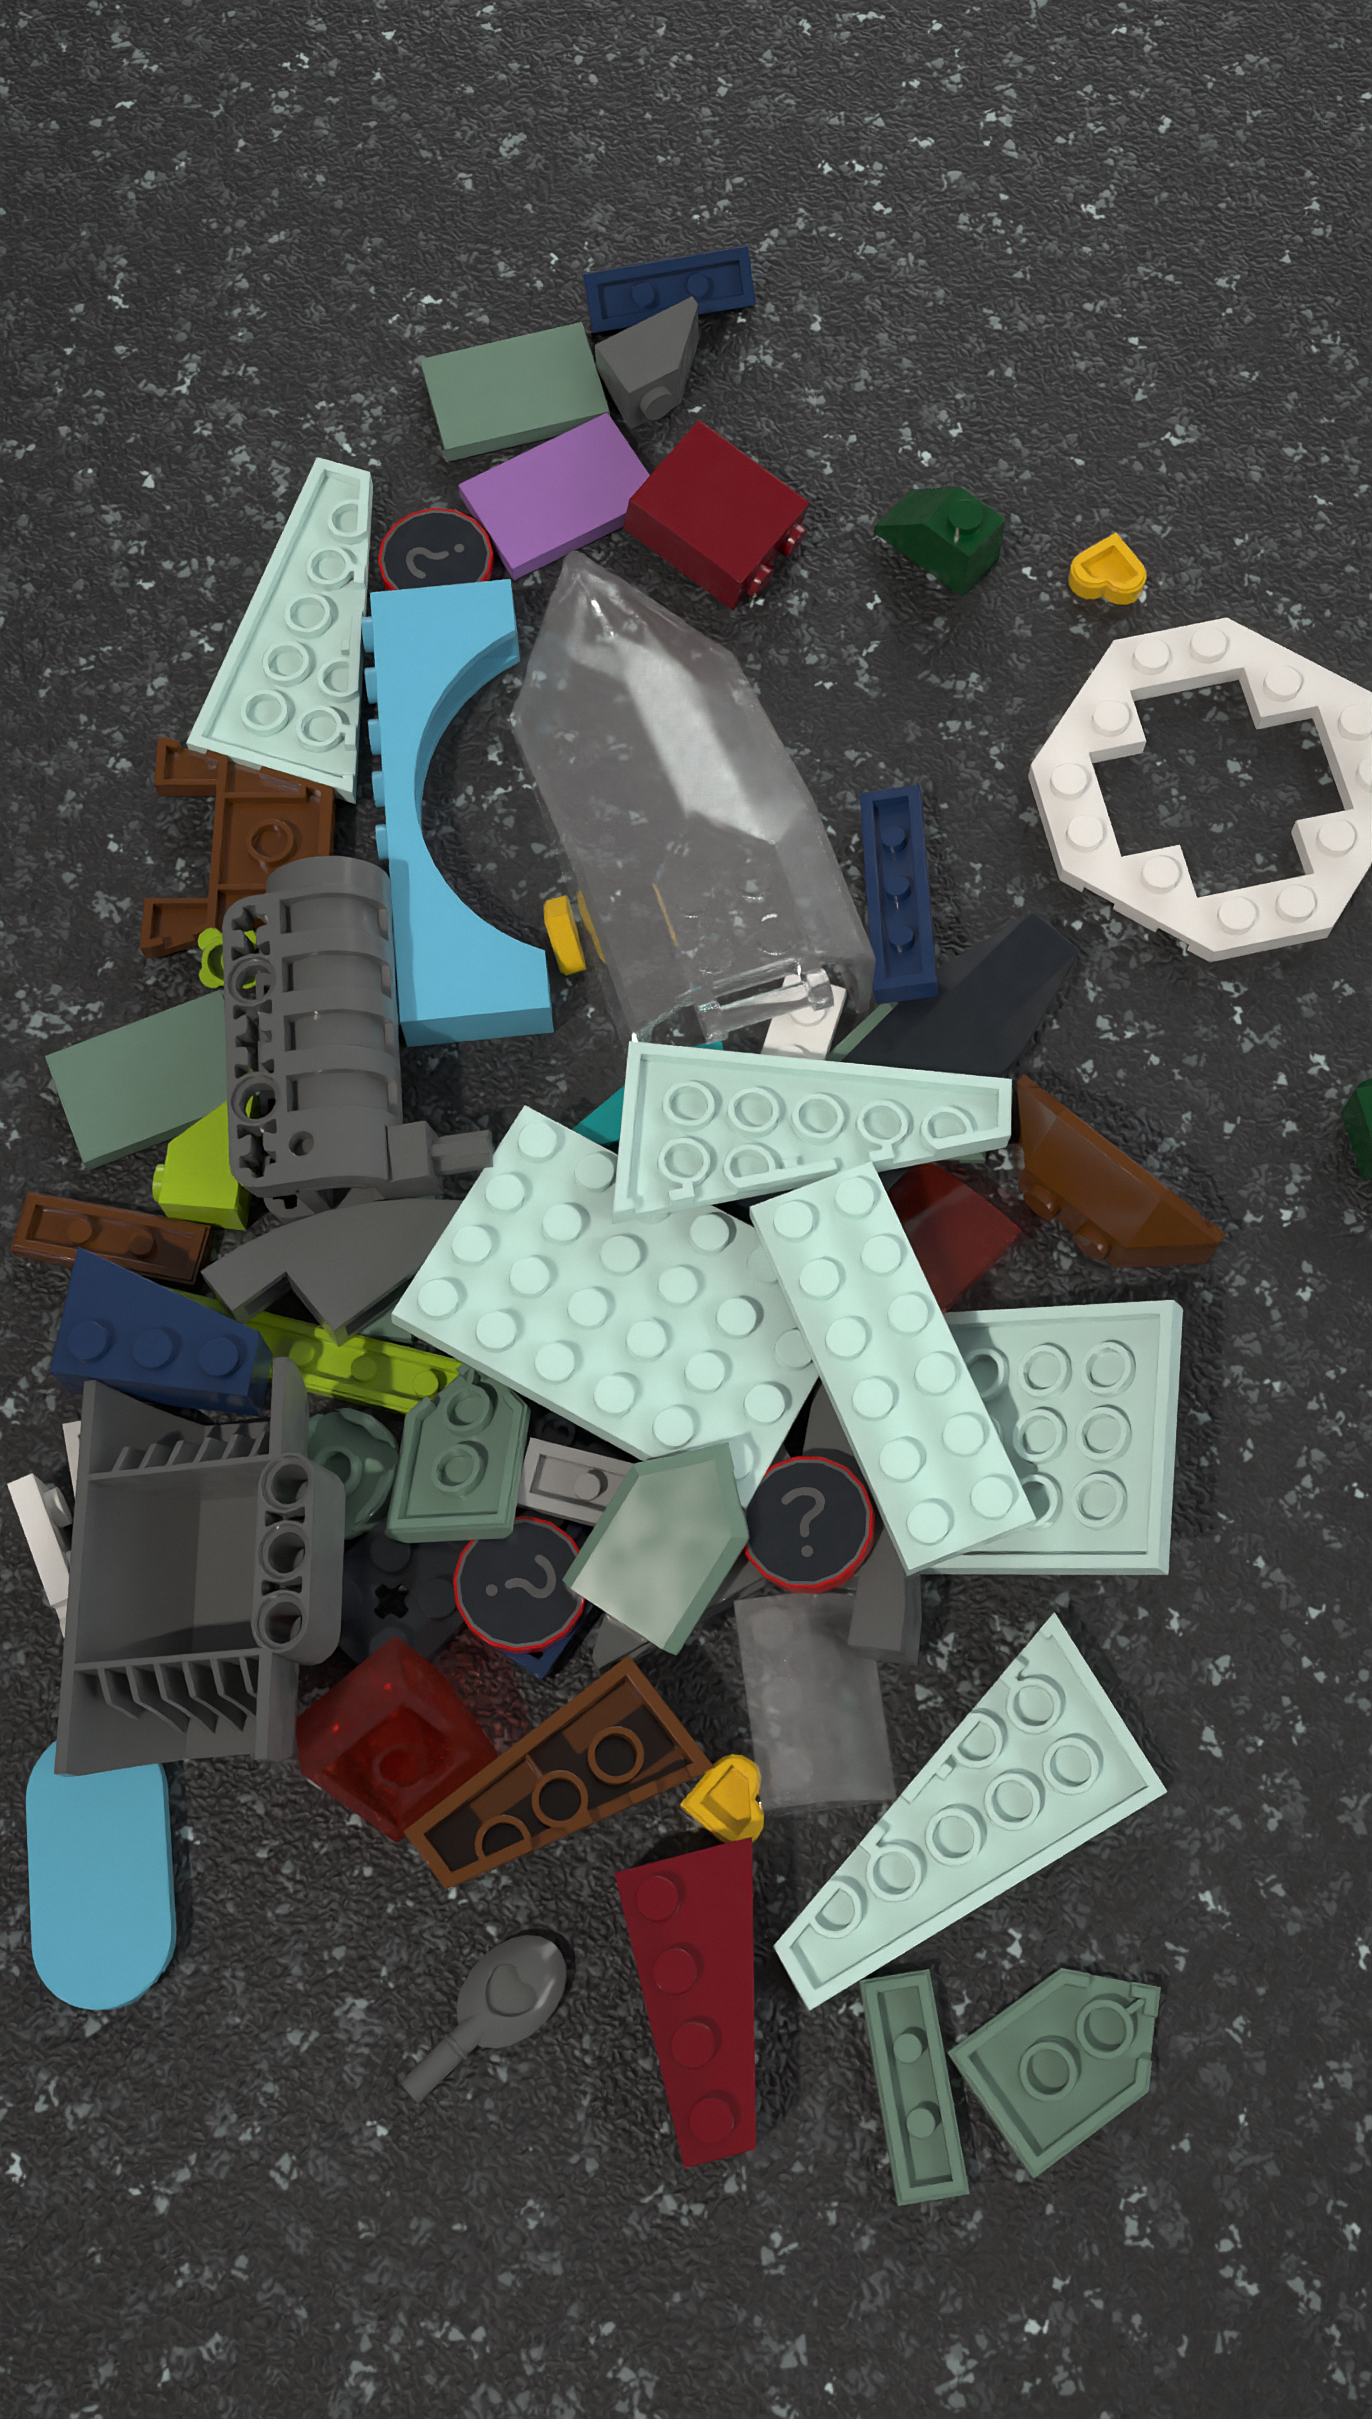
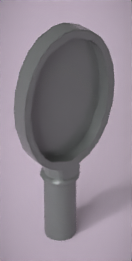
[400,1935,567,2103]

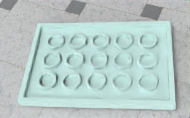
[391,1105,819,1510]

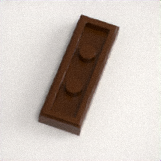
[10,1191,215,1292]

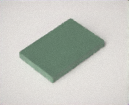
[420,322,610,462]
[45,990,260,1171]

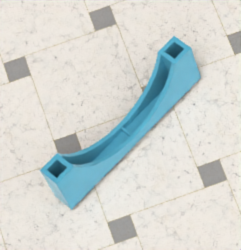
[361,579,554,1047]

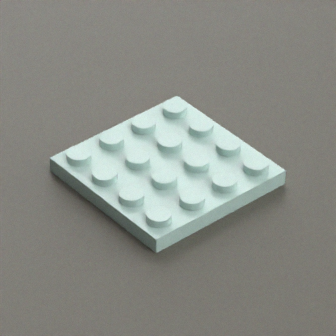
[920,1300,1183,1575]

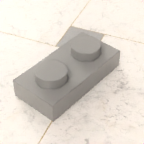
[516,1437,634,1527]

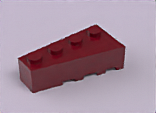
[615,1837,756,2168]

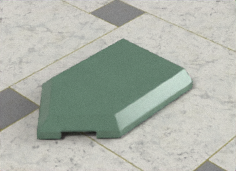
[384,1363,531,1543]
[562,1442,750,1655]
[947,1968,1161,2179]

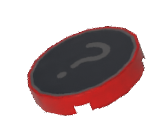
[378,508,495,591]
[742,1456,876,1594]
[453,1516,587,1654]

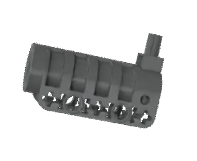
[222,856,496,1224]

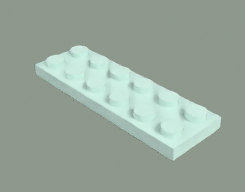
[750,1161,1036,1576]

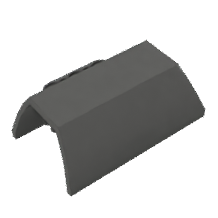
[54,1357,346,1777]

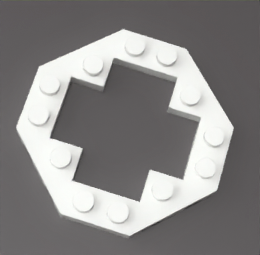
[1028,618,1372,962]

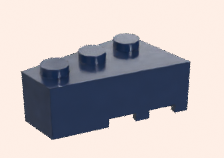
[50,1246,273,1417]

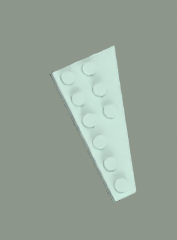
[186,457,373,804]
[612,1041,1012,1224]
[773,1612,1167,2011]

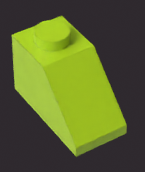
[152,1093,262,1230]

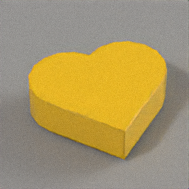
[1068,533,1146,605]
[543,895,586,976]
[680,1754,764,1844]

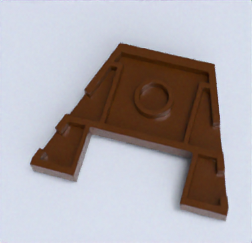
[140,737,337,958]

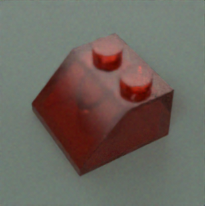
[296,1635,498,1843]

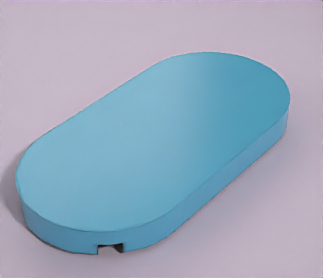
[26,1740,176,2011]

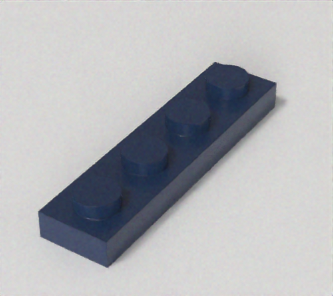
[860,784,939,1004]

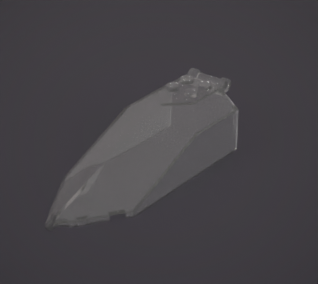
[509,550,876,1057]

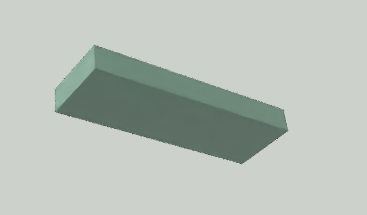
[858,1969,970,2206]

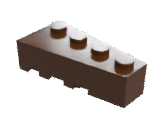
[403,1655,714,1890]

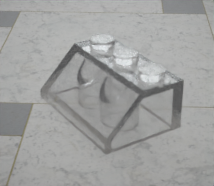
[733,1593,897,1818]

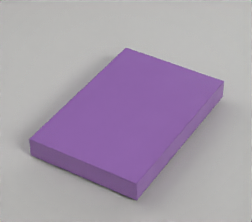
[458,413,650,580]

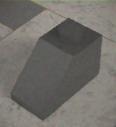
[595,297,699,429]

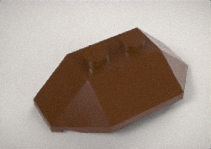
[1011,1074,1226,1268]

